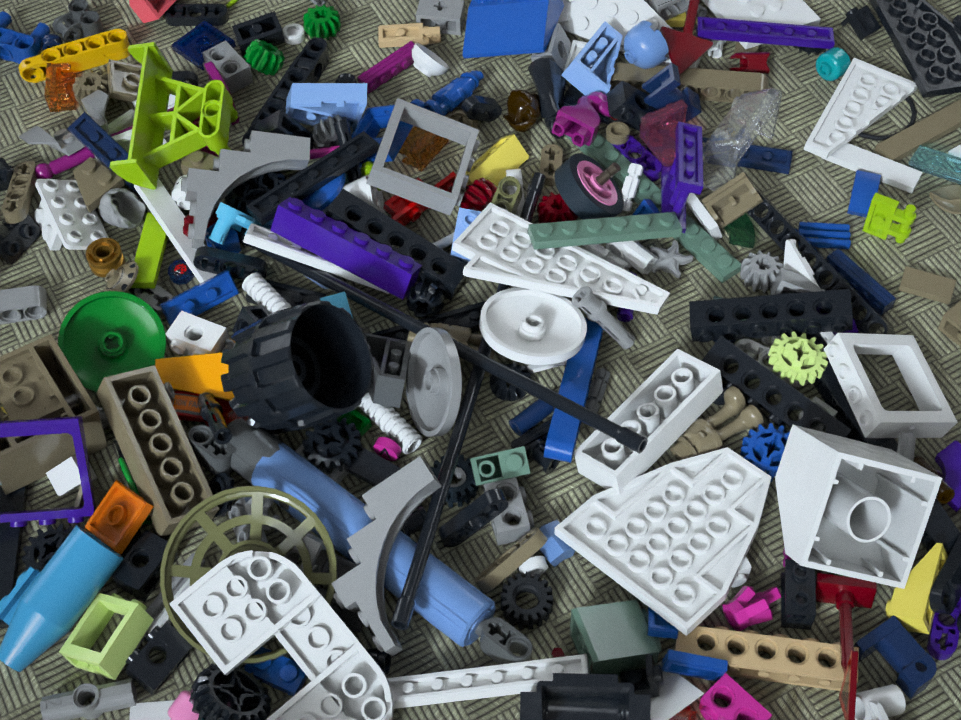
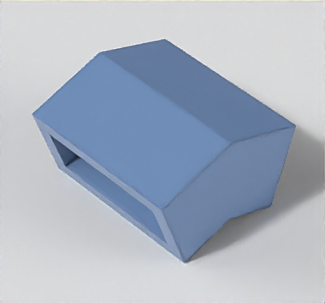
[540,520,575,568]

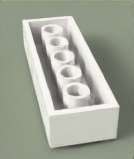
[573,349,723,495]

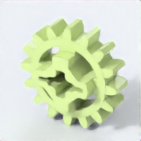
[768,332,828,386]

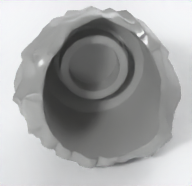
[99,188,147,229]

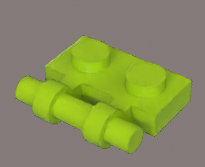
[862,193,916,244]

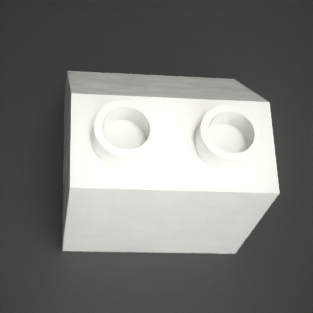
[775,424,942,589]

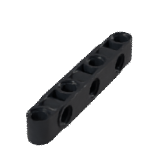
[242,37,330,149]

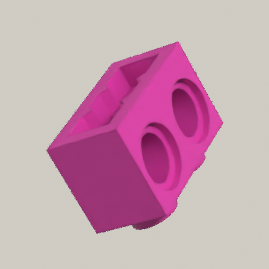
[698,673,772,720]

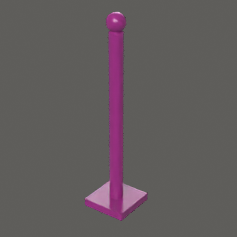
[35,61,240,179]

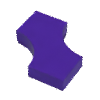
[935,440,961,512]

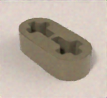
[540,144,563,186]

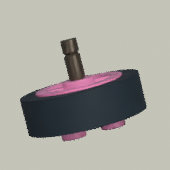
[554,153,624,220]

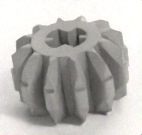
[740,249,783,293]

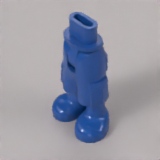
[410,71,484,116]

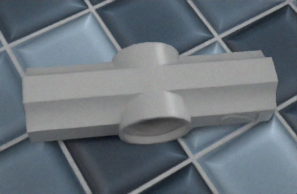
[40,678,137,720]

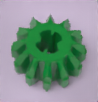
[303,4,341,40]
[244,39,285,76]

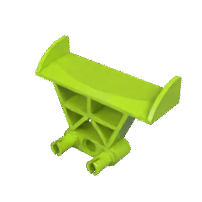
[110,42,238,190]

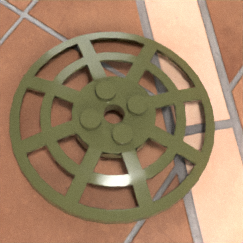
[160,486,337,664]

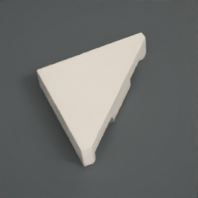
[783,239,825,291]

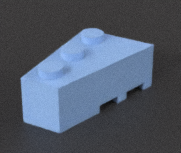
[561,21,623,96]
[286,83,367,131]

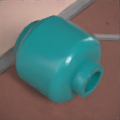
[816,47,851,81]

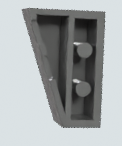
[365,333,412,408]

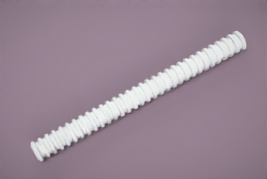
[242,272,422,454]

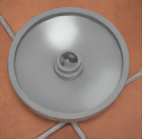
[406,327,462,437]

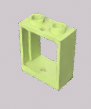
[59,593,154,680]

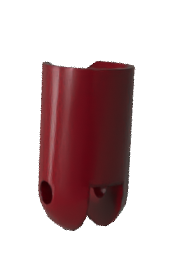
[729,52,770,74]

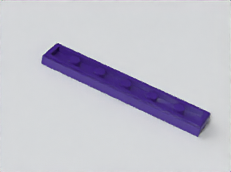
[696,17,835,49]

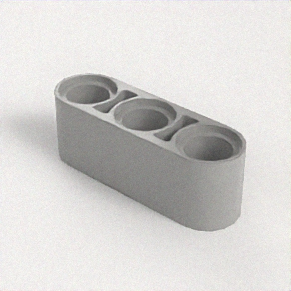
[0,285,47,325]

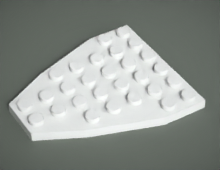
[555,447,771,636]

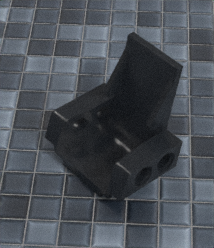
[520,673,651,720]

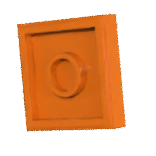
[84,480,154,555]

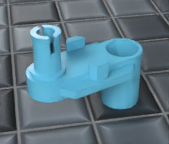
[208,202,274,245]

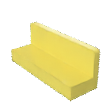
[465,134,529,187]

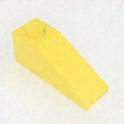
[886,543,948,634]

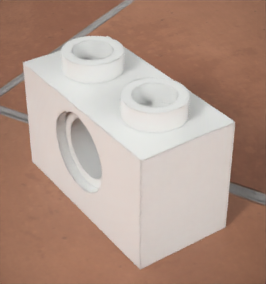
[166,311,229,356]

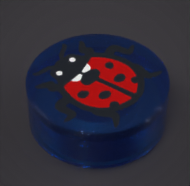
[168,260,194,285]

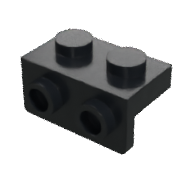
[0,214,42,265]

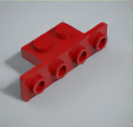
[383,171,456,226]

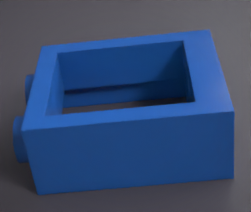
[352,105,413,164]

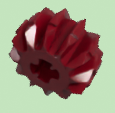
[460,177,497,212]
[537,192,578,223]

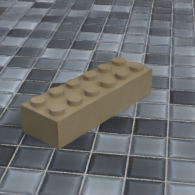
[96,365,219,538]

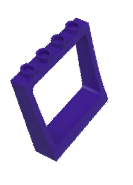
[0,416,96,527]

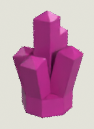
[723,586,781,632]

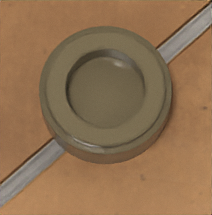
[606,122,630,145]

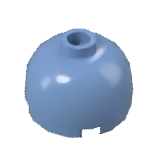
[624,20,669,69]

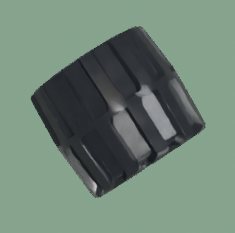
[221,300,373,434]

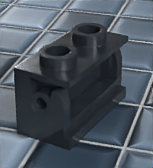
[780,559,816,630]

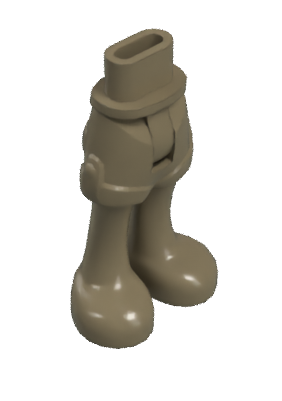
[670,386,764,461]

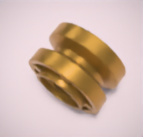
[85,238,125,278]

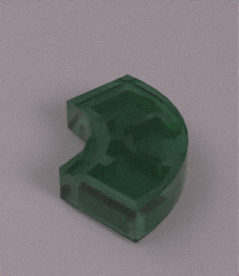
[711,213,755,249]

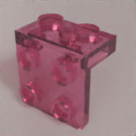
[640,99,705,167]

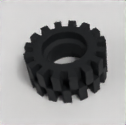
[501,572,553,630]

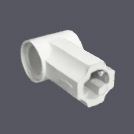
[606,240,658,275]

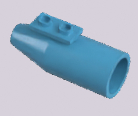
[0,525,124,672]

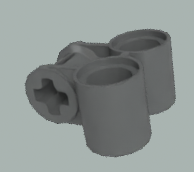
[52,0,104,43]

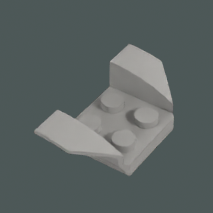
[19,89,109,156]

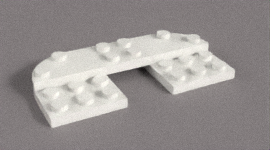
[170,550,394,720]

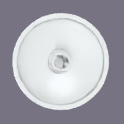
[479,287,587,365]

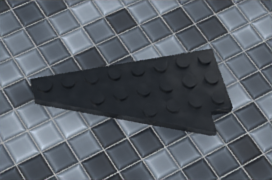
[869,0,961,98]

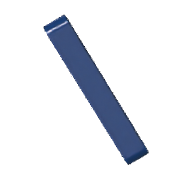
[544,317,603,463]

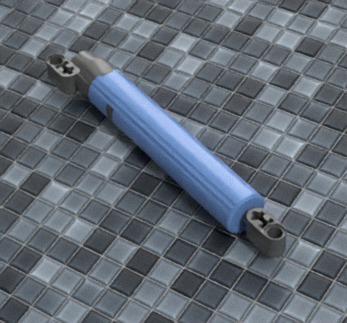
[188,418,533,664]

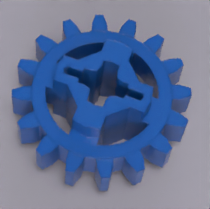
[740,423,790,482]

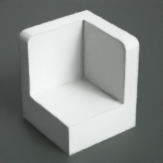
[46,456,98,496]

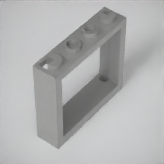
[366,98,480,216]

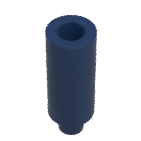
[509,399,554,436]

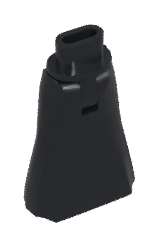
[528,58,566,139]

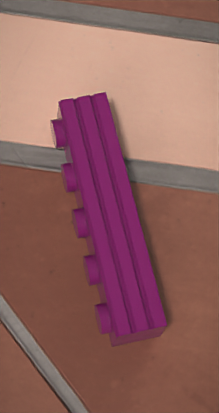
[357,41,415,94]

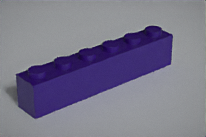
[270,197,422,300]

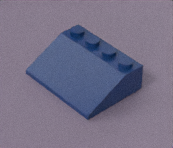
[462,0,564,59]

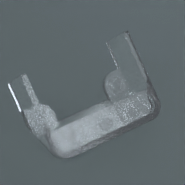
[702,88,782,191]

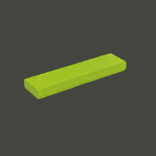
[131,212,168,289]

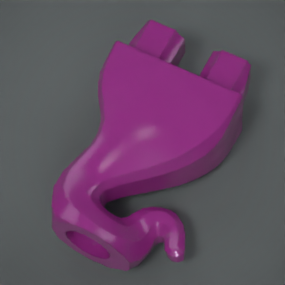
[552,91,612,147]

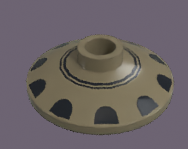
[104,261,139,293]

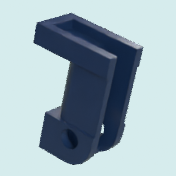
[642,63,702,123]
[854,616,937,700]

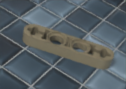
[1,161,37,224]

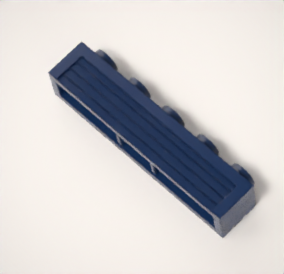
[826,248,896,316]

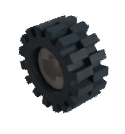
[431,454,479,508]

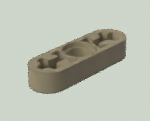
[474,527,548,593]

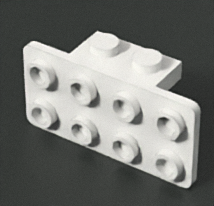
[34,179,109,250]

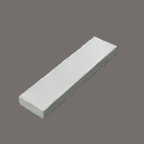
[822,143,923,194]

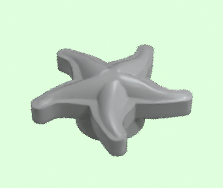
[650,240,693,278]

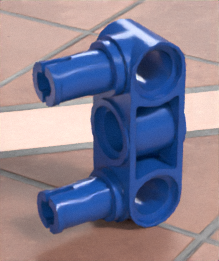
[0,11,51,64]

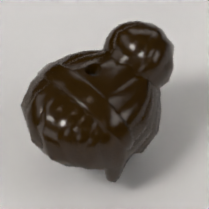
[503,89,540,132]

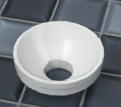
[412,43,449,77]

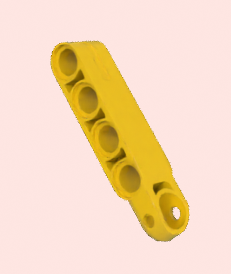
[18,29,130,83]

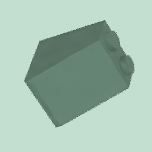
[570,600,662,677]

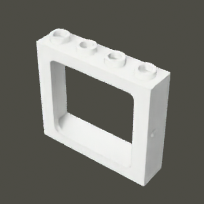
[824,333,958,438]

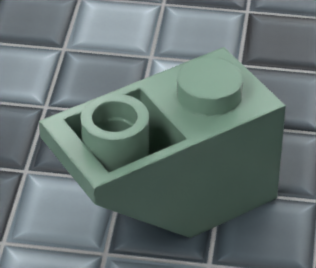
[470,446,531,486]

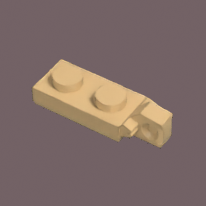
[378,23,441,48]

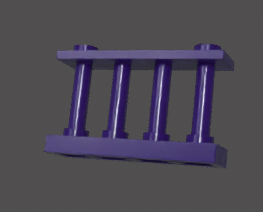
[661,121,703,233]

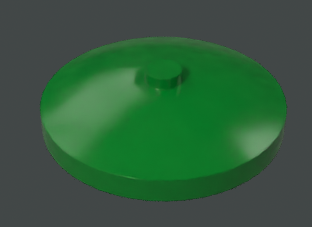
[58,291,166,393]

